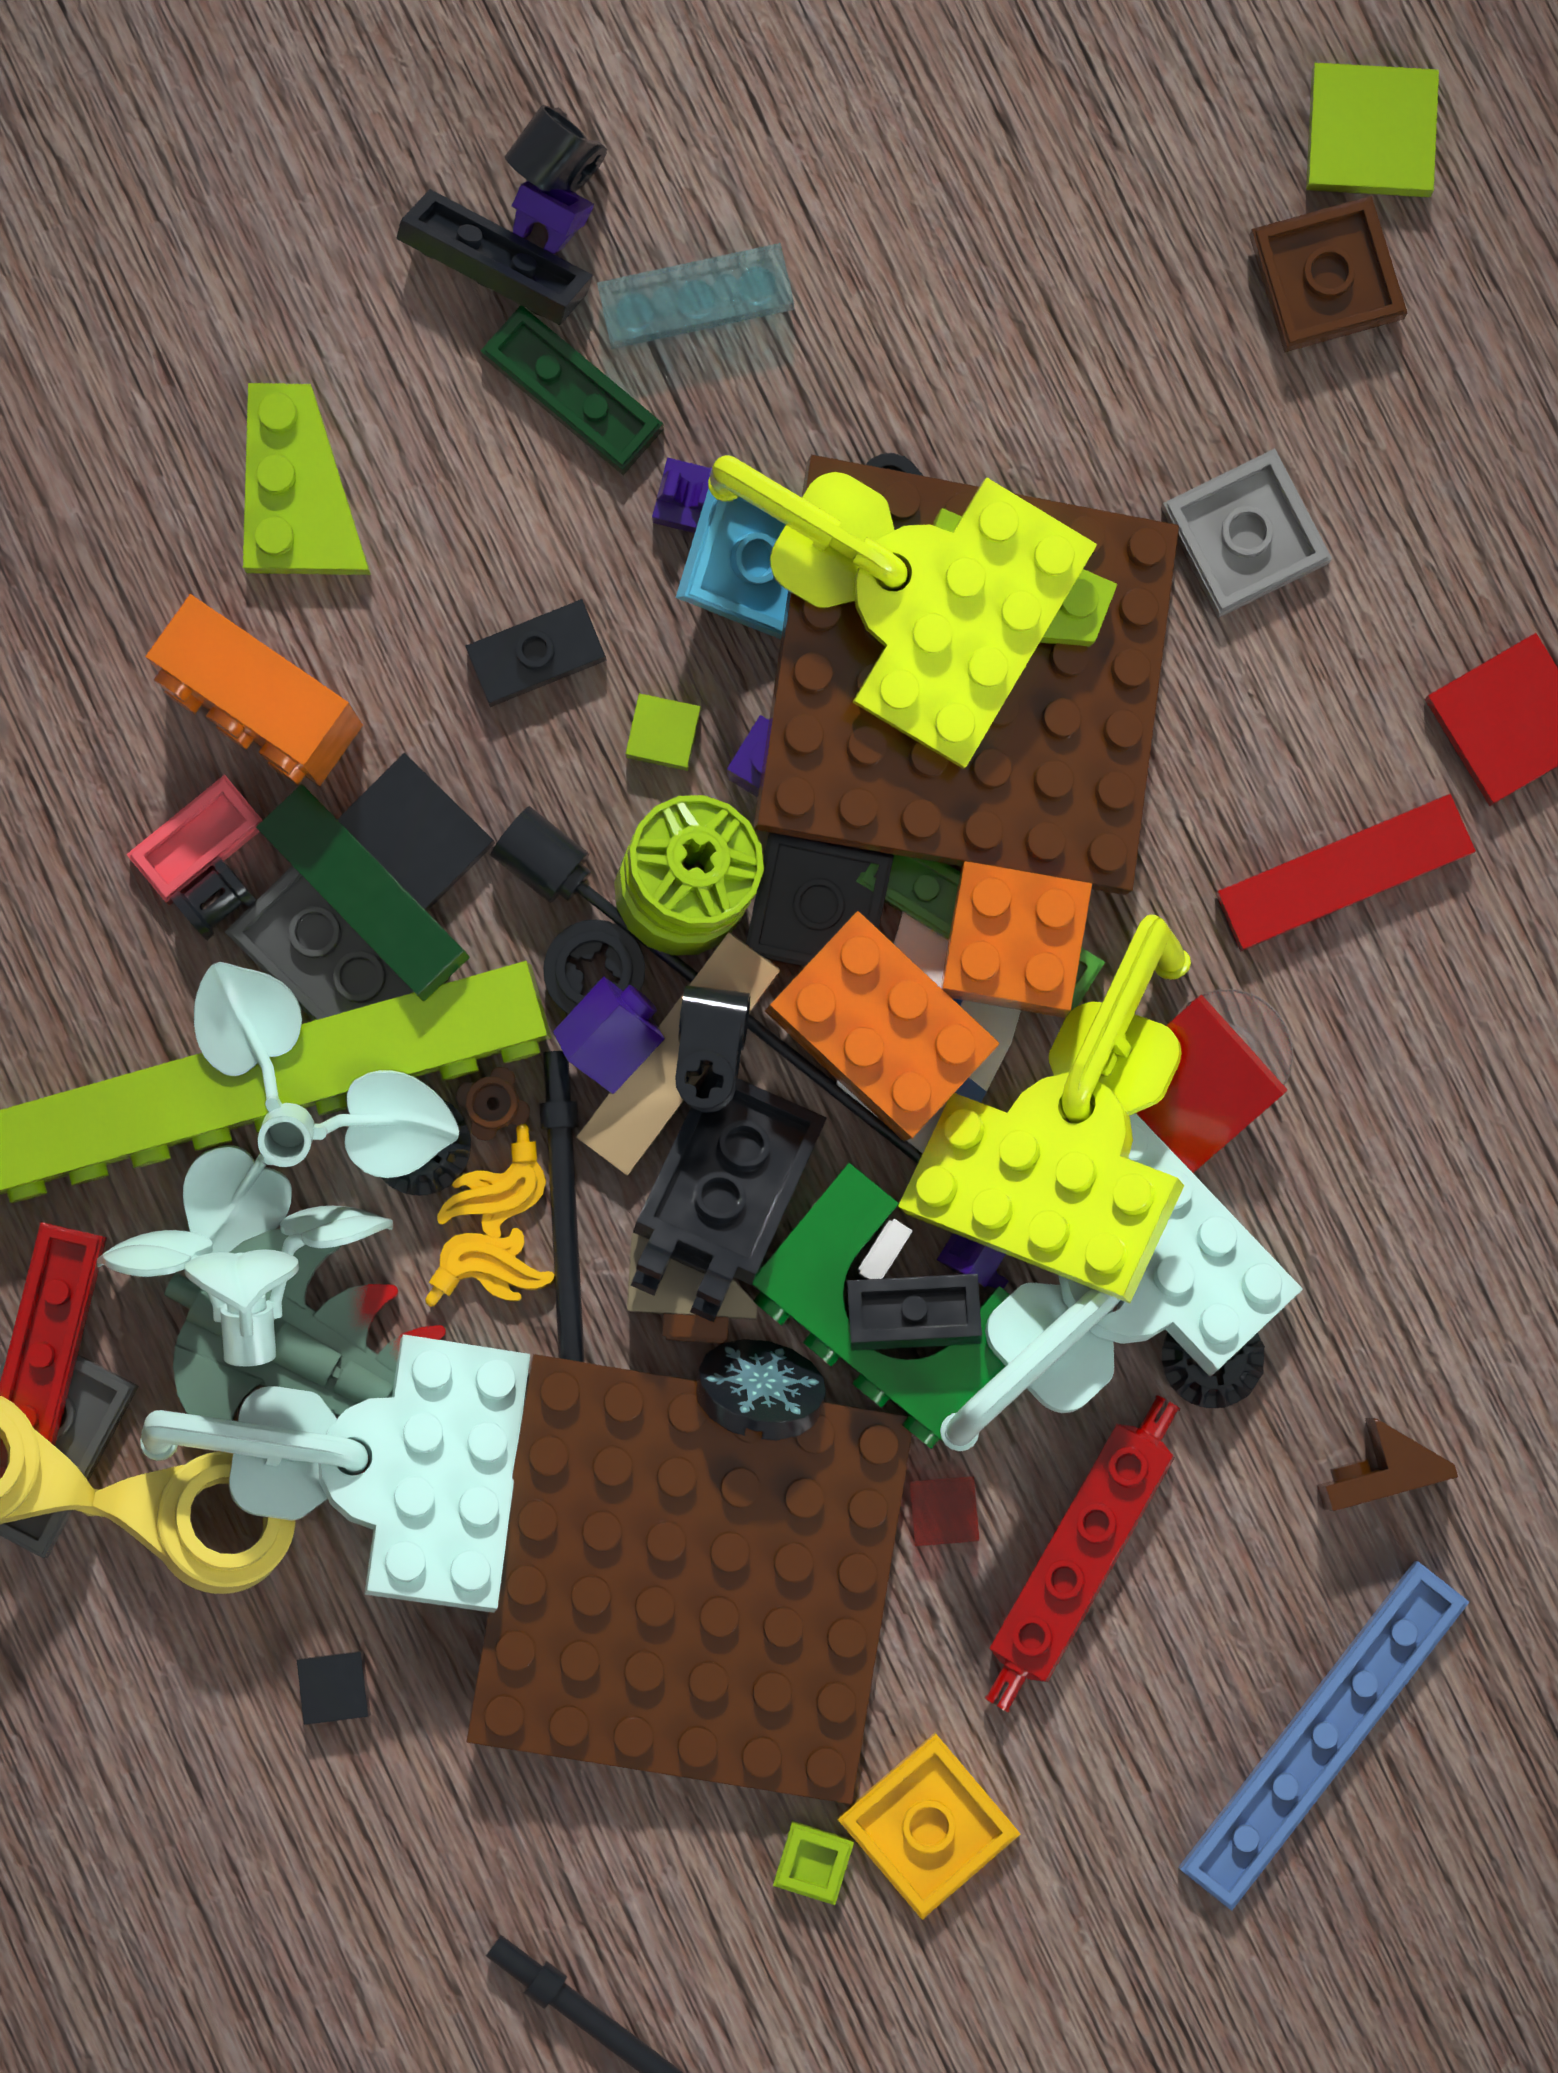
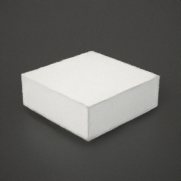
[857,1219,913,1280]

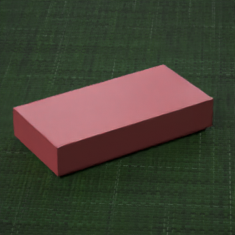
[126,774,263,906]

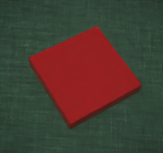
[1424,633,1558,806]
[1136,994,1288,1173]

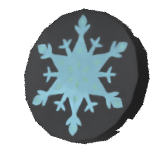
[696,1339,826,1441]

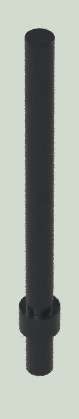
[539,1051,585,1362]
[486,1935,684,2073]

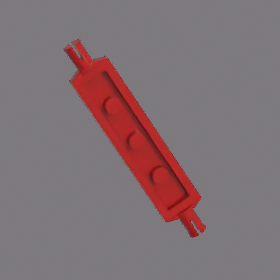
[985,1395,1181,1712]

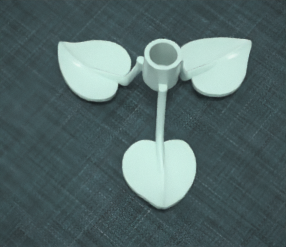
[183,962,459,1253]
[97,1206,393,1366]

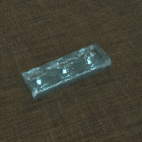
[597,243,794,349]

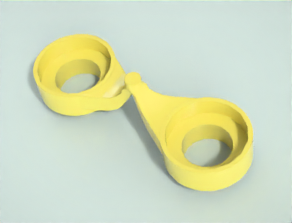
[0,1396,295,1594]

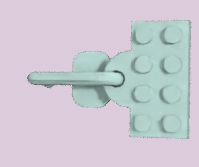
[940,1113,1303,1451]
[140,1334,530,1613]

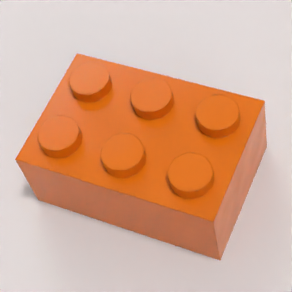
[145,594,363,787]
[764,911,1000,1142]

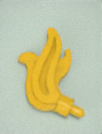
[437,1123,547,1238]
[425,1228,555,1307]

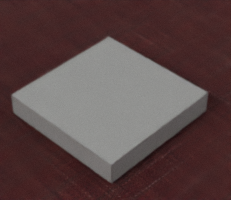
[1161,449,1332,618]

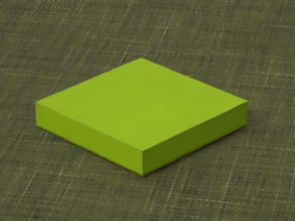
[1306,62,1439,197]

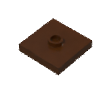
[1249,196,1408,353]

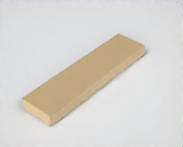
[576,932,781,1176]

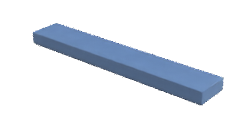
[1178,1561,1469,1911]

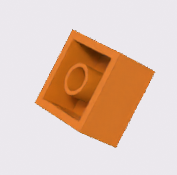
[940,861,1092,1018]

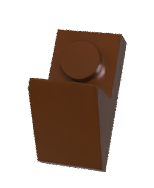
[1317,1418,1458,1511]

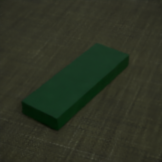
[480,305,664,476]

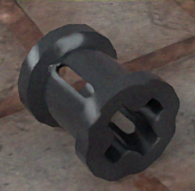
[170,857,256,941]

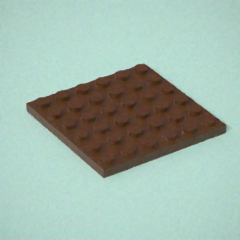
[753,454,1179,895]
[466,1354,912,1804]

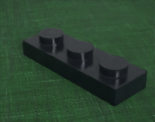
[396,189,593,325]

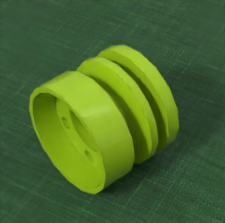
[614,795,764,955]

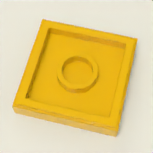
[837,1732,1021,1920]

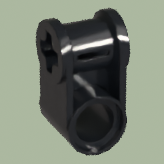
[504,105,607,192]
[675,985,751,1113]

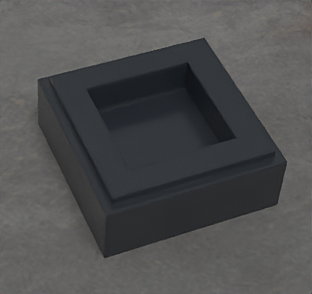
[297,1650,371,1725]

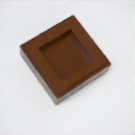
[662,1313,729,1344]

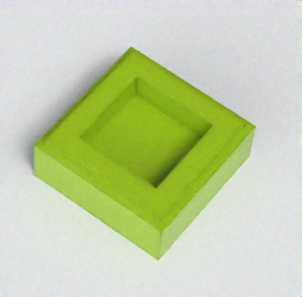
[625,693,701,771]
[773,1820,854,1905]

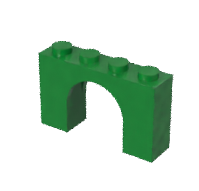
[752,1163,1010,1450]

